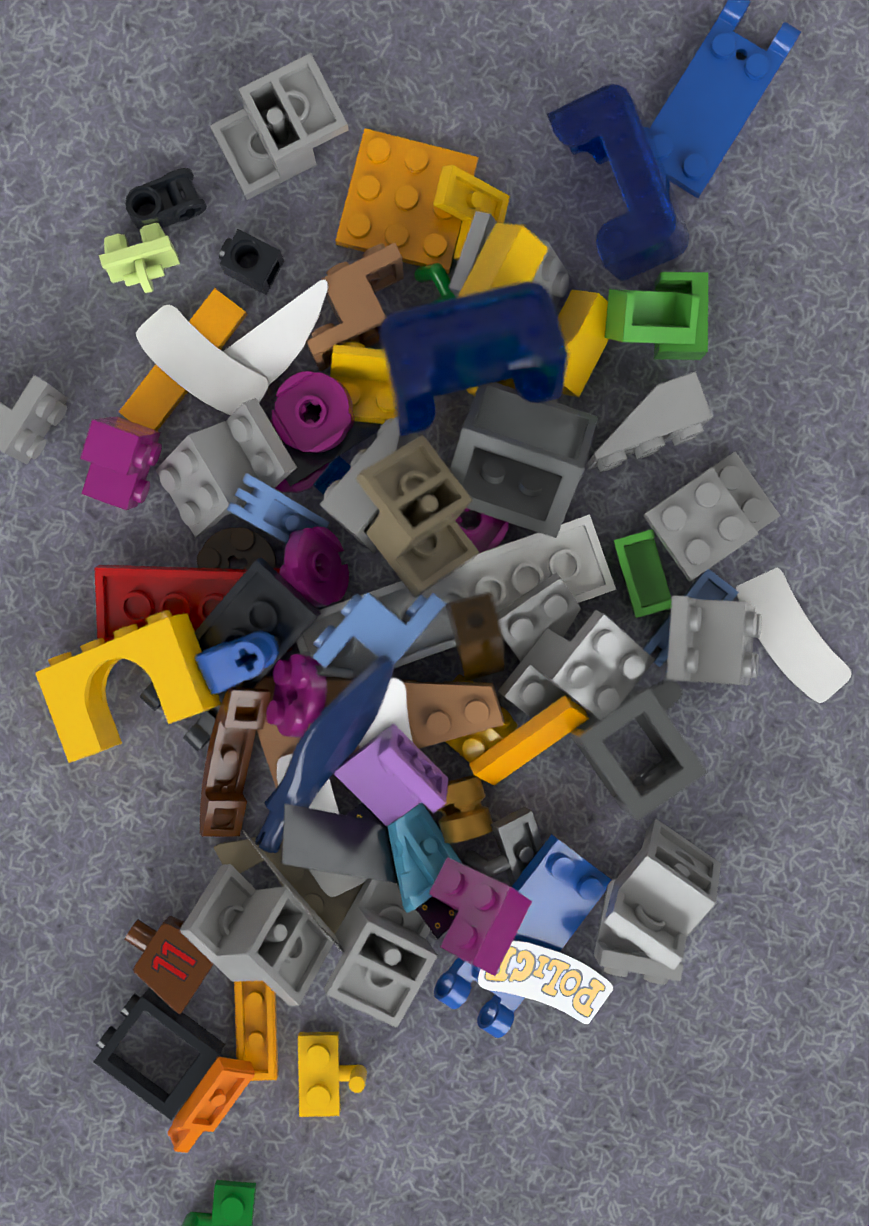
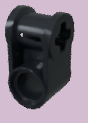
[125,168,207,230]

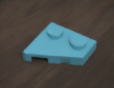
[387,803,462,913]

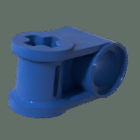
[194,631,279,695]

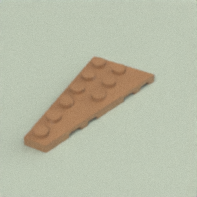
[256,676,505,788]

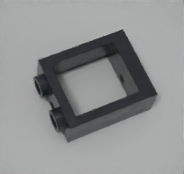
[93,987,225,1121]

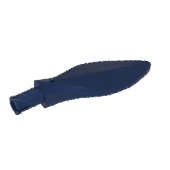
[255,655,394,853]

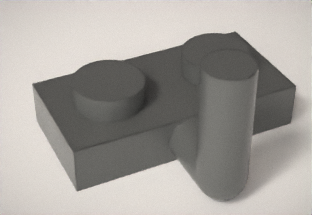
[464,807,543,887]

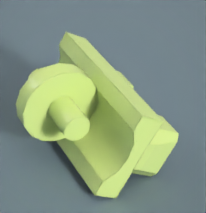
[99,223,180,293]

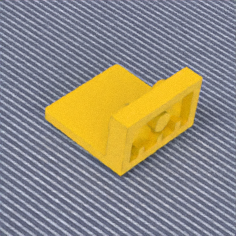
[330,342,415,424]

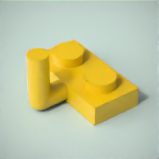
[298,1032,367,1117]

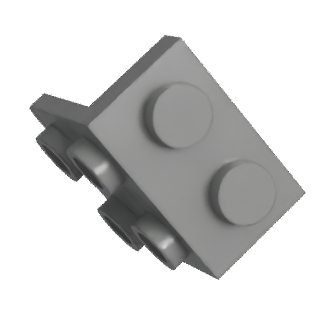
[594,878,683,985]

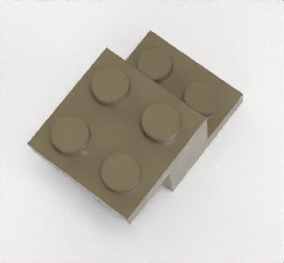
[356,435,479,598]

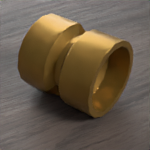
[437,775,493,844]

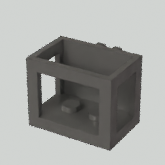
[450,378,598,538]
[569,680,708,821]

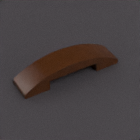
[200,687,271,837]

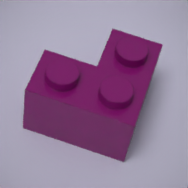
[80,416,162,510]
[429,857,532,976]

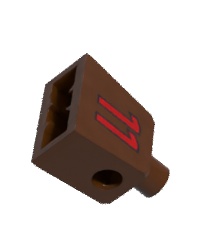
[124,916,214,1015]

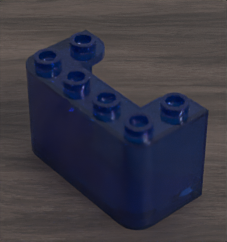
[547,84,689,282]

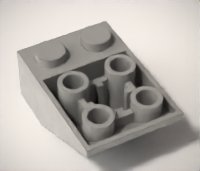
[586,371,713,473]
[320,411,419,553]

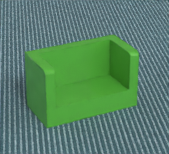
[654,272,708,360]
[605,289,700,344]
[613,529,672,618]

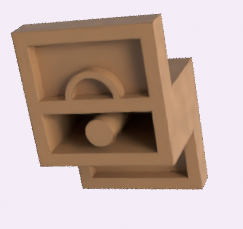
[306,242,404,372]

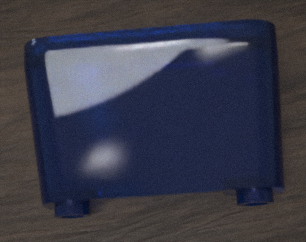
[380,281,569,436]

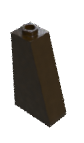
[445,592,504,681]

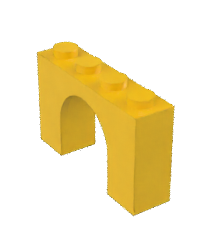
[450,223,609,398]
[35,610,221,763]

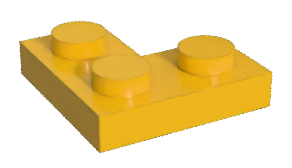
[433,165,510,261]

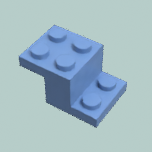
[313,592,446,668]

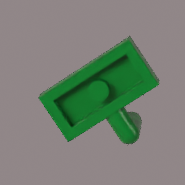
[181,1180,256,1226]

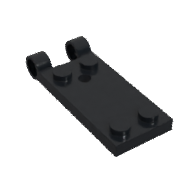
[140,557,321,752]

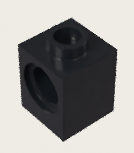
[219,229,284,295]

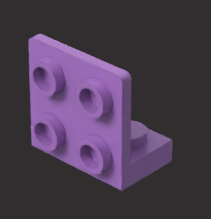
[334,723,448,826]

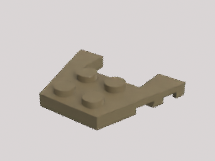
[213,836,364,934]

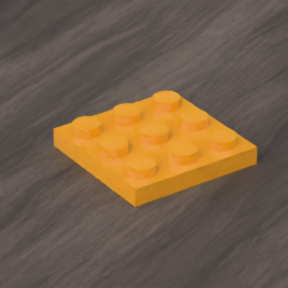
[335,128,478,274]

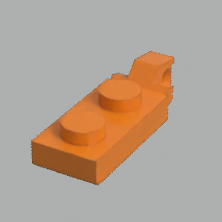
[167,1057,255,1153]

